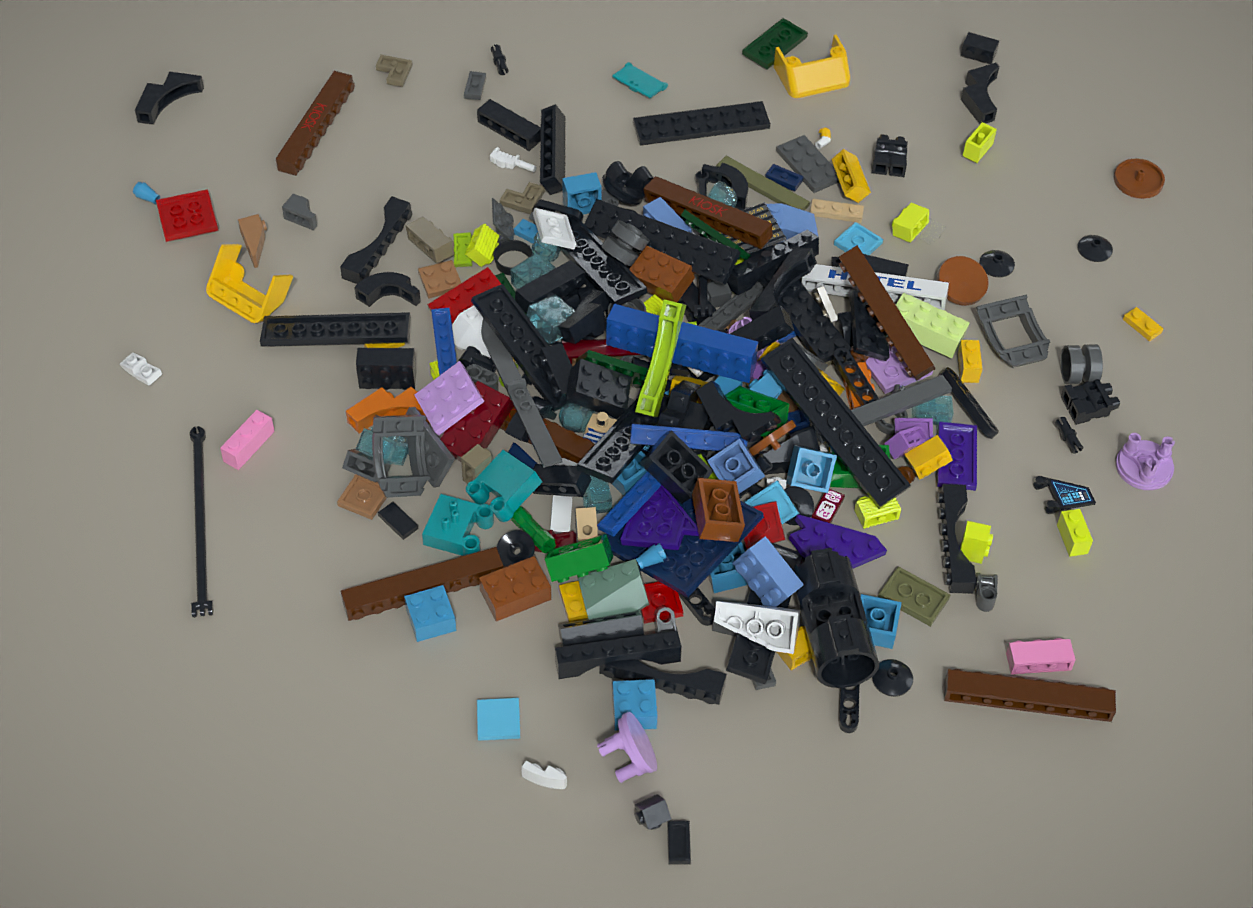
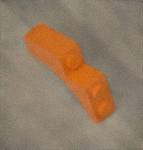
[346,387,430,433]

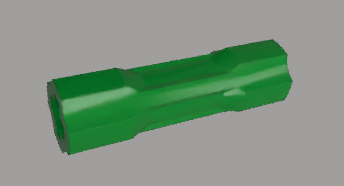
[511,506,556,553]

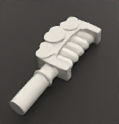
[490,147,536,172]

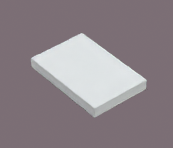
[533,208,576,249]

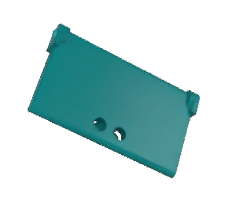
[612,62,668,98]

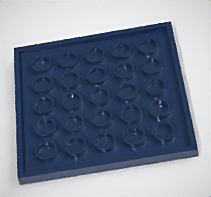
[607,493,764,598]

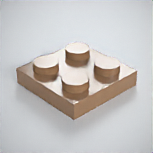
[418,260,461,299]
[337,474,387,520]

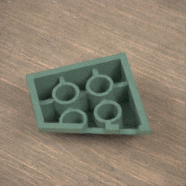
[578,559,649,619]

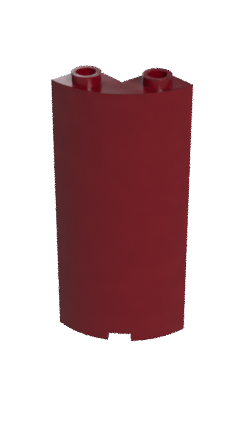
[562,339,642,364]

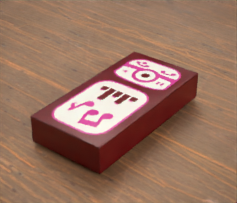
[812,488,845,523]

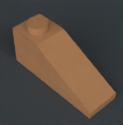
[238,214,267,268]

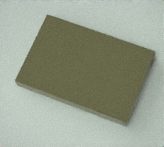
[878,566,951,627]

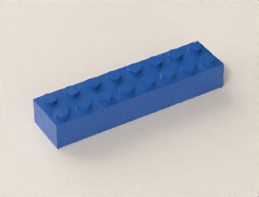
[606,304,758,383]

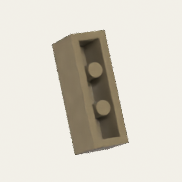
[405,216,454,264]

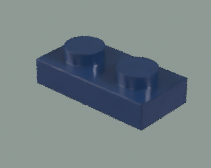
[765,164,804,191]

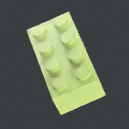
[896,293,970,358]

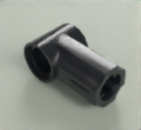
[458,346,496,373]

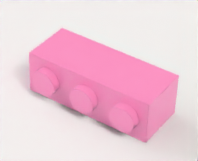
[220,410,275,470]
[1006,638,1075,675]

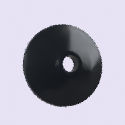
[1077,235,1113,262]
[979,250,1015,277]
[784,486,814,525]
[496,530,535,567]
[872,659,913,697]

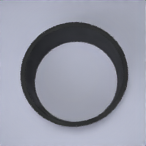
[494,240,533,276]

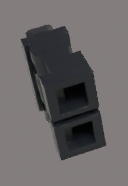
[872,134,908,177]
[1061,379,1120,425]

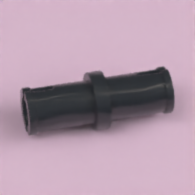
[491,44,509,75]
[1055,417,1084,454]

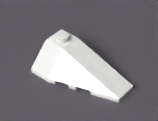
[452,305,517,364]
[714,601,801,654]

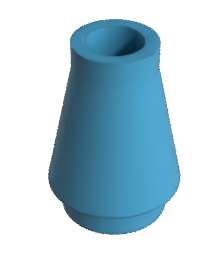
[133,182,160,204]
[636,543,667,569]

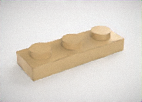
[810,199,864,223]

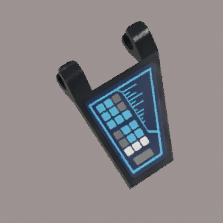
[1033,476,1096,514]

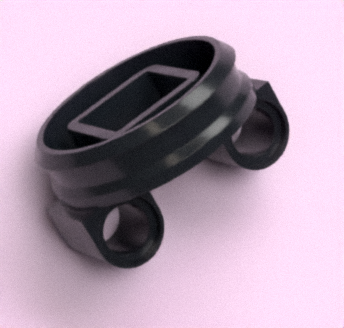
[602,161,654,205]

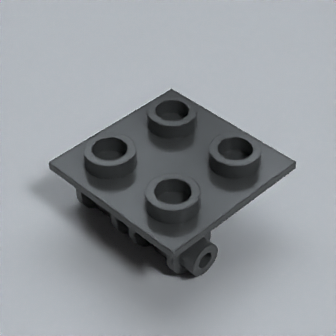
[492,198,515,244]

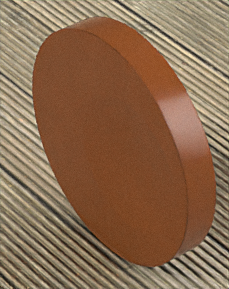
[1114,158,1165,199]
[937,256,989,306]
[749,420,796,456]

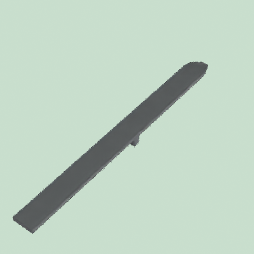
[481,318,562,467]

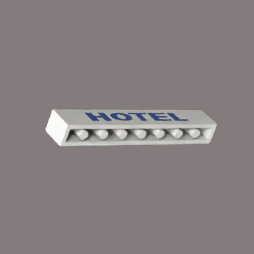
[802,264,949,310]

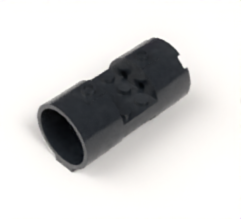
[793,548,879,688]

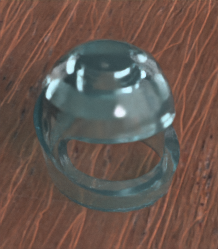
[708,181,737,208]
[532,232,561,263]
[559,402,595,433]

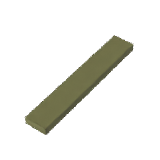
[716,155,810,211]

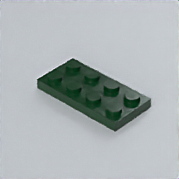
[742,18,808,69]
[681,210,750,260]
[575,350,649,388]

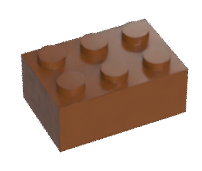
[629,246,695,302]
[692,478,745,542]
[479,556,551,622]

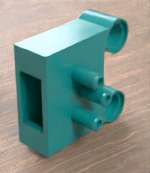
[466,450,542,522]
[422,494,494,556]

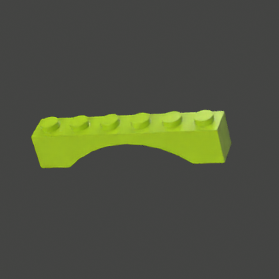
[635,299,686,417]

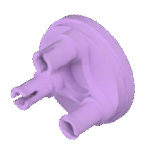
[1116,433,1175,490]
[597,712,657,783]

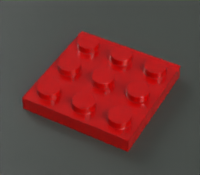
[156,189,218,242]

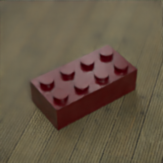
[440,381,514,462]

